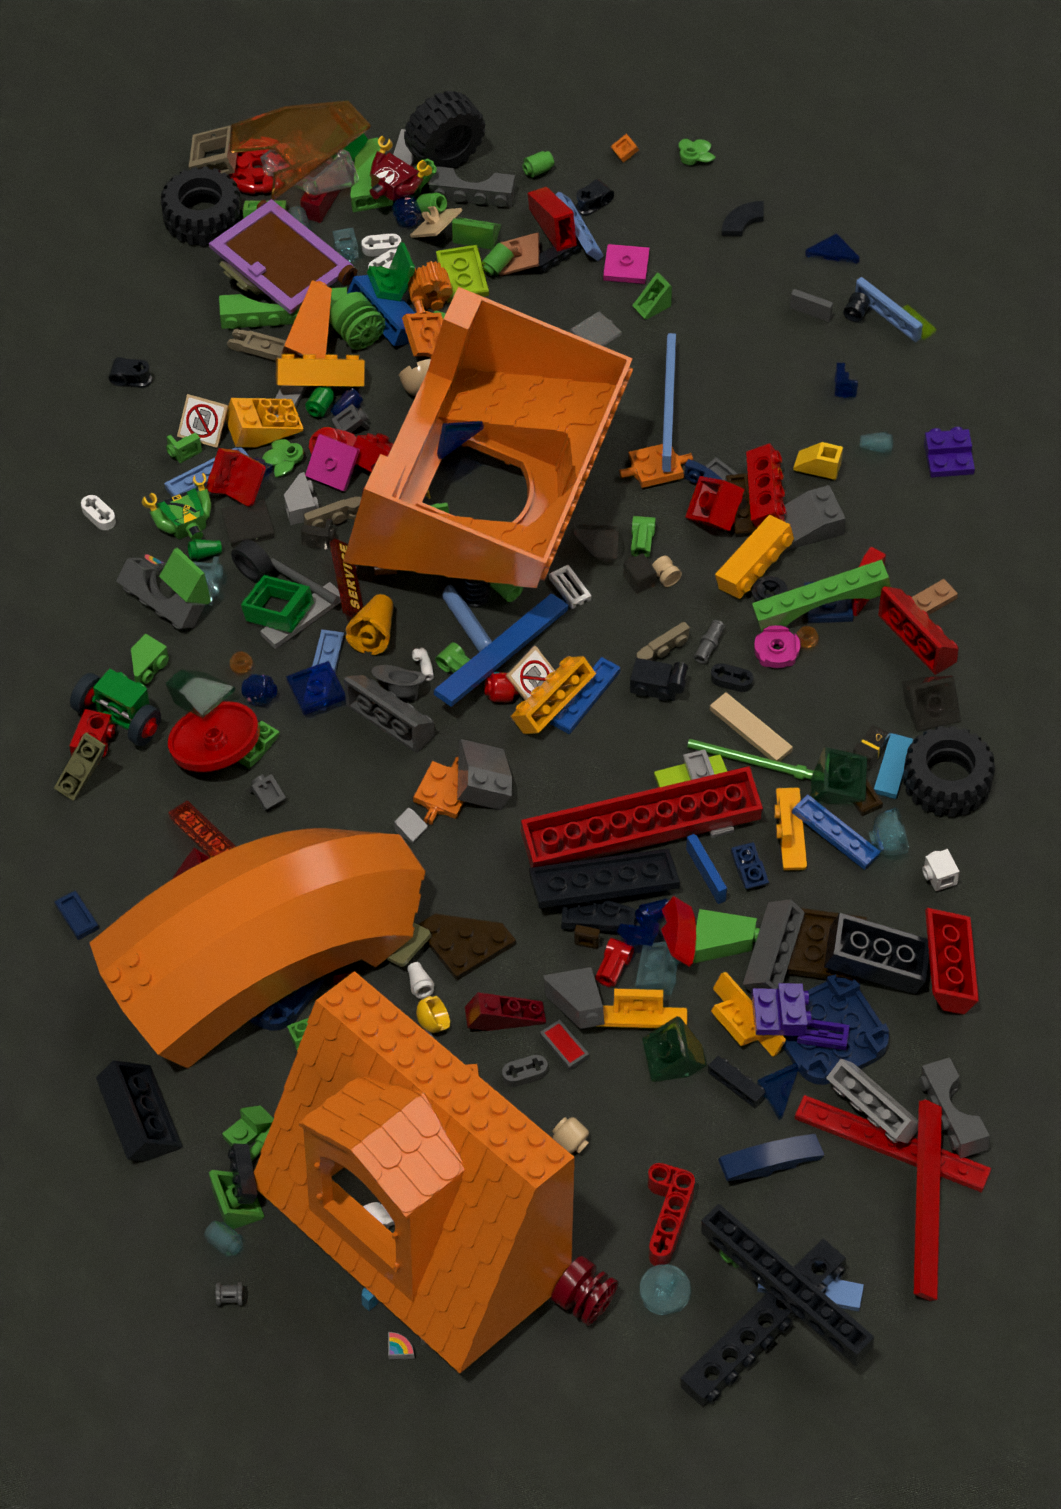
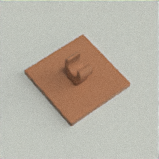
[499,233,539,276]

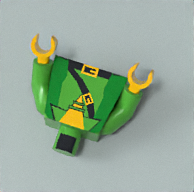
[142,473,211,541]

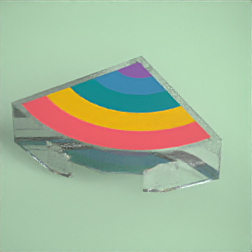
[143,554,165,572]

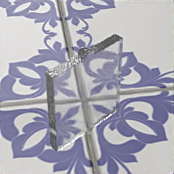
[570,311,622,346]

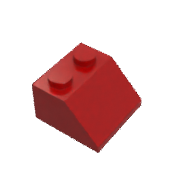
[685,476,745,531]

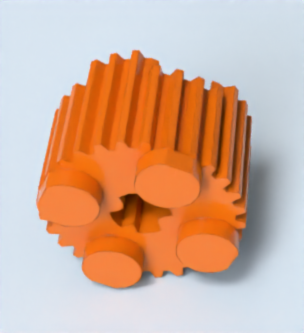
[408,261,453,311]

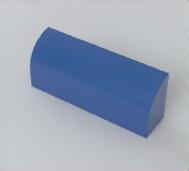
[347,275,415,346]

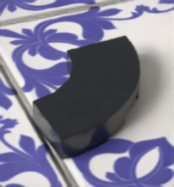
[721,201,764,236]

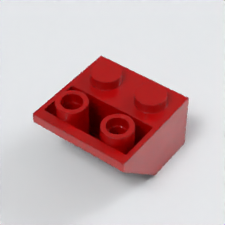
[353,433,393,472]

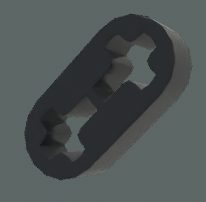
[711,663,754,692]

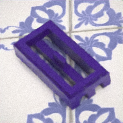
[797,1019,849,1050]

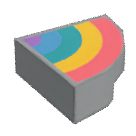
[388,1332,415,1359]

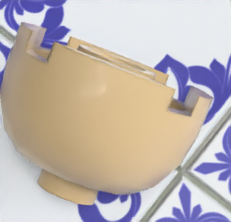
[399,359,431,396]

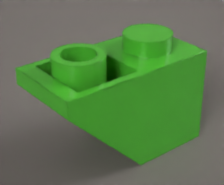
[131,634,169,685]

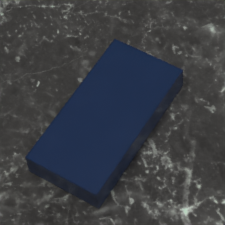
[54,890,99,940]

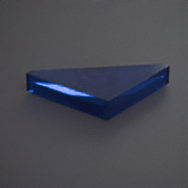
[805,233,860,264]
[437,421,484,459]
[757,1063,798,1120]

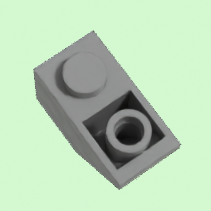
[284,472,319,525]

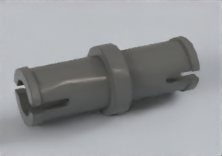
[693,620,725,664]

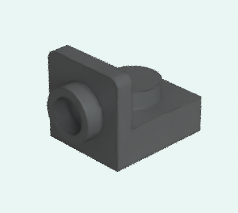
[332,404,370,433]
[248,774,286,811]

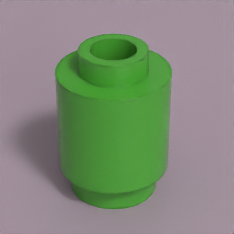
[522,151,554,178]
[416,193,447,215]

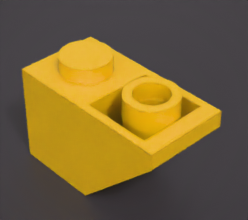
[793,442,843,480]

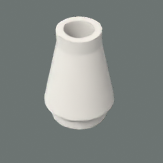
[407,962,434,999]

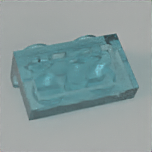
[635,942,680,995]

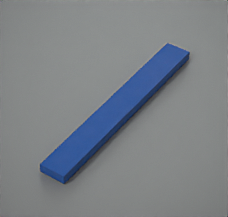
[434,593,569,707]

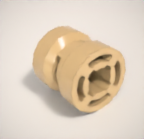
[651,555,682,587]

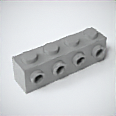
[826,1059,918,1144]

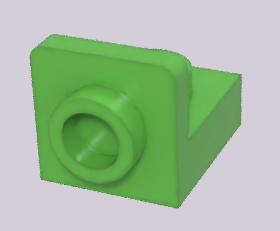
[166,432,202,463]

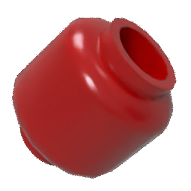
[484,672,519,703]

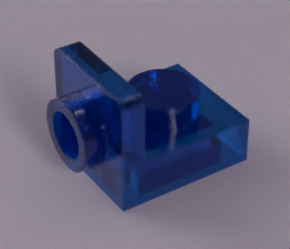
[835,362,858,398]

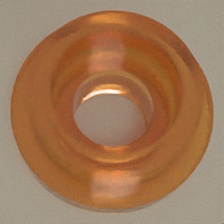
[796,626,819,648]
[230,652,253,674]

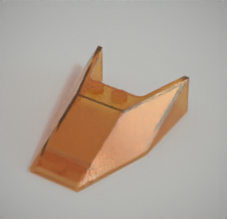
[229,101,371,200]

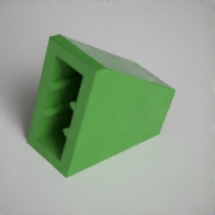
[693,909,760,963]

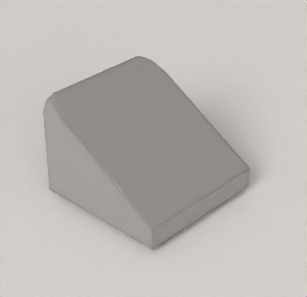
[394,807,428,843]

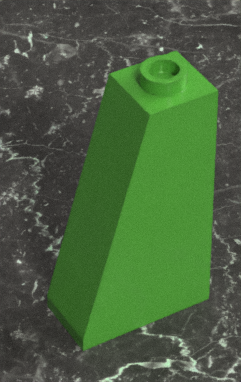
[350,138,393,212]

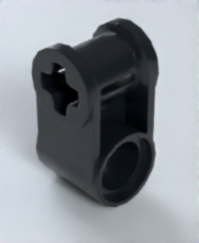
[576,179,614,216]
[108,357,152,388]

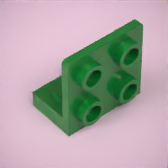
[367,242,415,301]

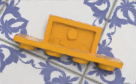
[774,788,807,870]
[711,972,786,1056]
[599,989,687,1029]

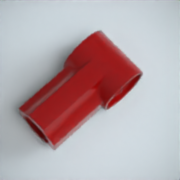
[596,938,634,987]

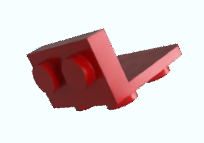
[205,448,266,506]

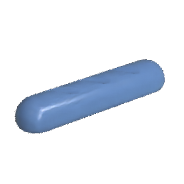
[442,584,492,652]

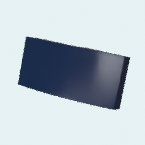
[684,459,722,483]
[730,842,769,890]

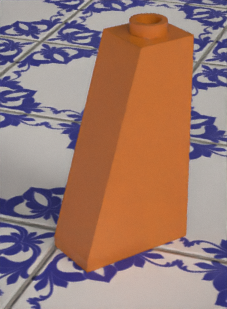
[281,280,332,358]

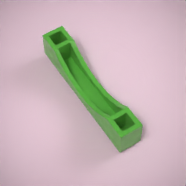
[219,287,347,329]
[752,560,891,633]

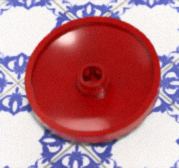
[168,701,260,772]

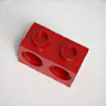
[69,709,116,765]

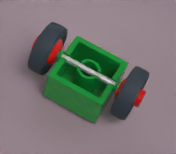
[70,669,161,746]

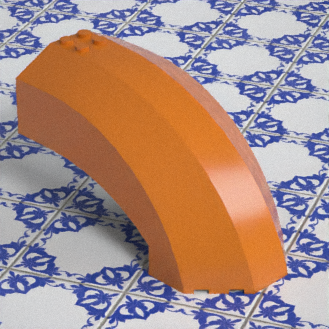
[90,828,425,1068]

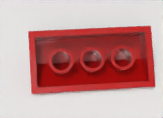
[878,586,959,675]
[925,908,979,1015]

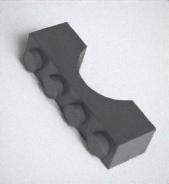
[429,167,515,207]
[116,558,205,630]
[919,1057,990,1158]

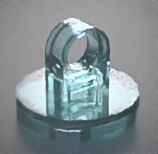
[639,1264,691,1316]

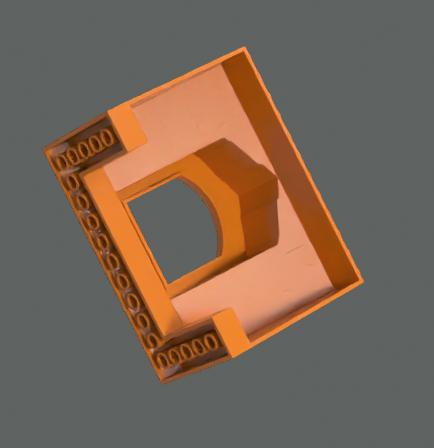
[343,287,633,588]
[254,971,575,1373]

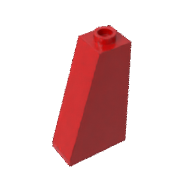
[527,187,577,252]

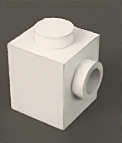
[922,849,959,892]

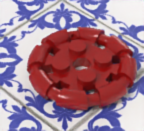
[228,137,295,195]

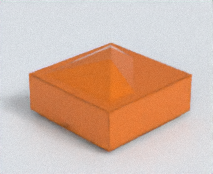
[611,133,639,163]

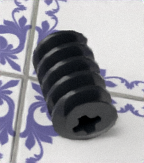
[462,579,491,607]

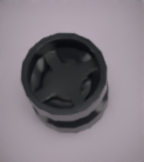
[843,292,870,322]

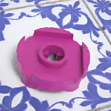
[754,626,800,668]

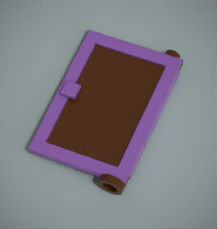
[209,199,358,314]

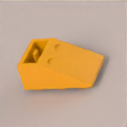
[225,398,304,447]

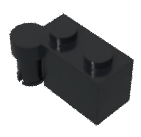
[630,658,688,701]

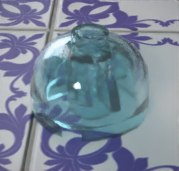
[869,807,909,856]

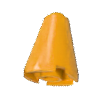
[345,594,394,655]

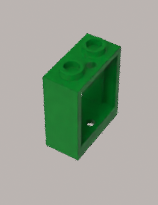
[241,575,314,633]

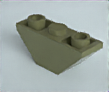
[54,733,106,801]

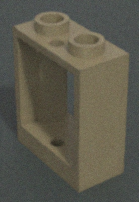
[189,125,239,175]

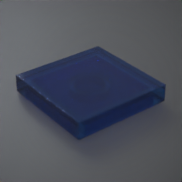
[286,661,346,715]

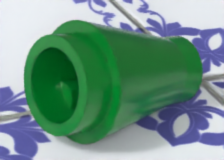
[188,539,222,561]

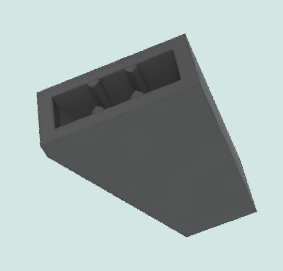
[543,967,604,1029]

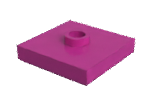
[603,244,649,284]
[305,434,360,491]

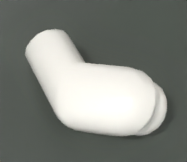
[412,648,434,681]

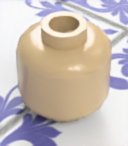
[552,1117,589,1154]

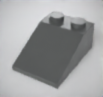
[784,485,846,551]
[457,739,512,810]

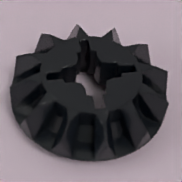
[752,576,788,602]

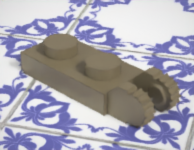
[227,329,286,361]
[304,496,361,534]
[636,622,690,661]

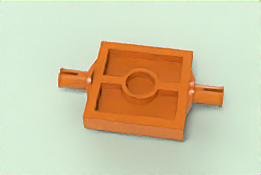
[402,299,443,358]
[619,444,693,488]
[413,757,465,825]

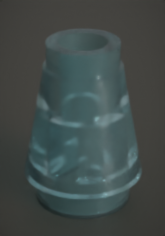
[860,432,893,453]

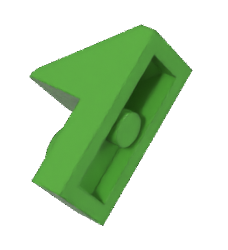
[222,1105,274,1147]

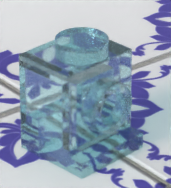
[333,228,359,262]

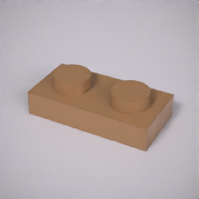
[912,579,958,615]

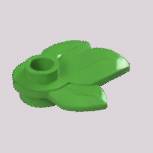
[678,139,716,165]
[261,439,304,477]

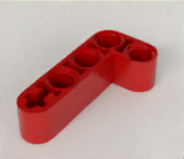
[648,1163,695,1268]

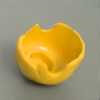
[416,996,450,1033]

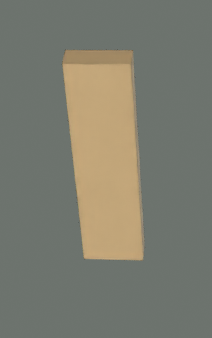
[710,692,793,762]

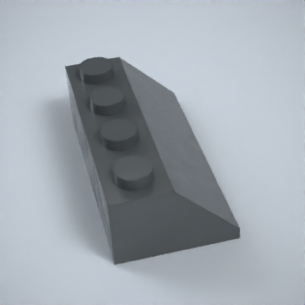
[344,675,435,753]

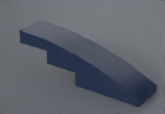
[718,1134,824,1181]

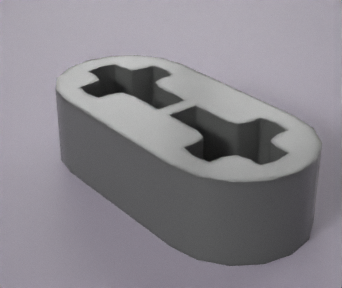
[502,1055,548,1087]

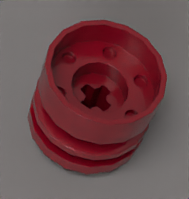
[551,1256,619,1326]

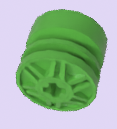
[329,292,385,350]

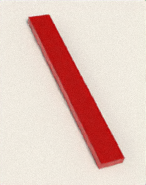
[794,1095,991,1193]
[914,1099,942,1301]

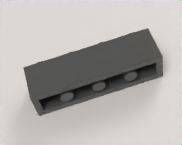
[743,899,805,993]

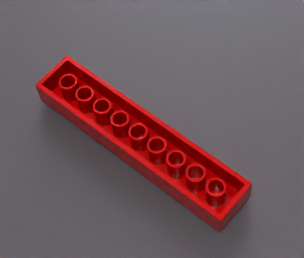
[520,766,763,868]

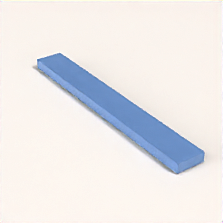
[662,333,676,472]

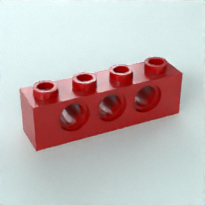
[746,443,786,528]

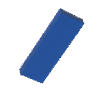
[686,834,727,904]

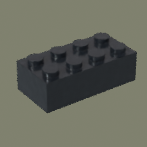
[824,913,929,994]

